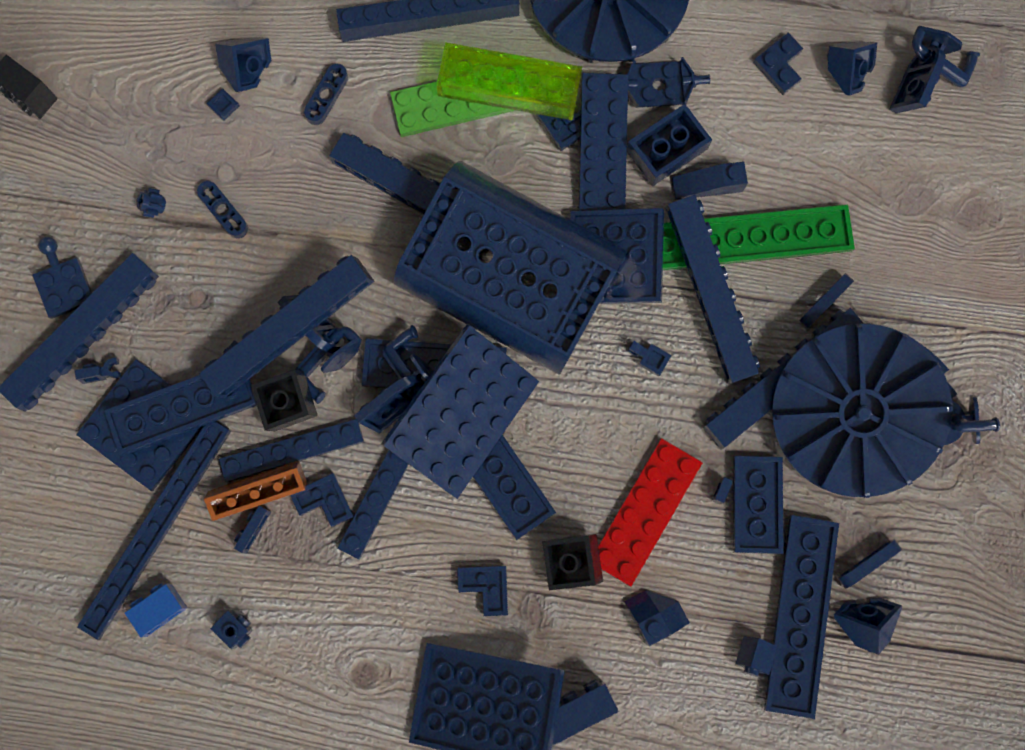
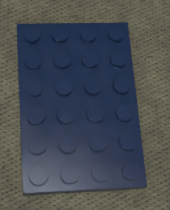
[381,324,539,499]
[409,643,565,750]

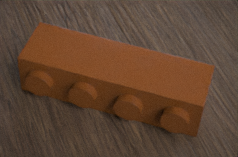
[204,460,307,521]

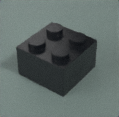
[0,54,58,119]
[251,369,318,432]
[542,533,603,591]

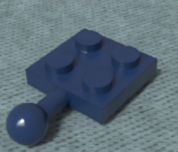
[33,237,92,319]

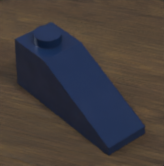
[672,161,748,200]

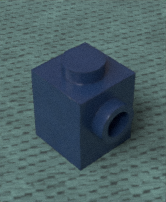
[210,610,253,649]
[735,636,777,677]

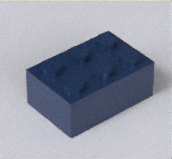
[627,104,712,186]
[552,679,619,746]

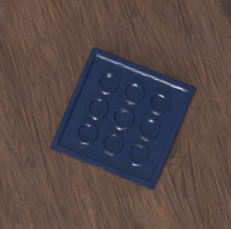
[570,208,664,304]
[76,359,203,491]

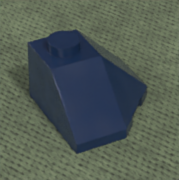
[215,37,272,92]
[827,42,878,96]
[624,590,690,646]
[834,598,902,655]

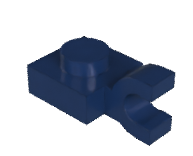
[627,341,672,377]
[75,358,121,384]

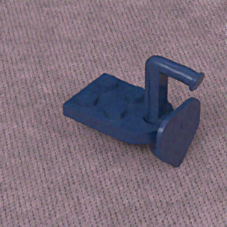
[889,26,980,113]
[277,295,362,404]
[354,325,433,434]
[944,395,1000,445]

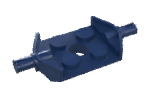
[627,57,710,108]

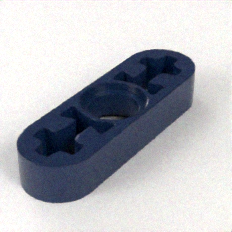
[304,64,348,125]
[197,181,248,239]
[799,273,854,328]
[838,539,902,589]

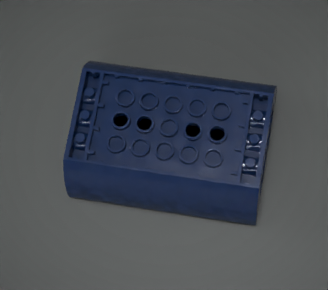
[394,161,627,375]

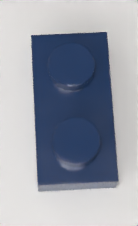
[234,506,271,554]

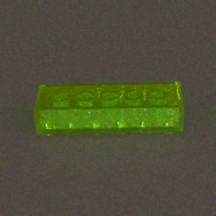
[436,42,582,120]

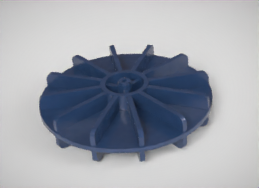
[530,0,689,63]
[772,324,953,498]

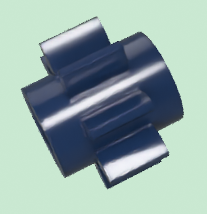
[136,188,166,218]

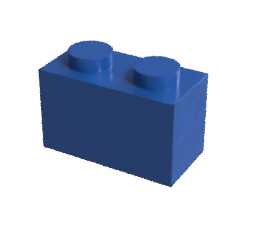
[125,583,188,638]

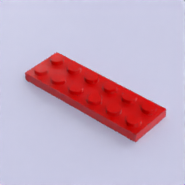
[598,438,703,587]

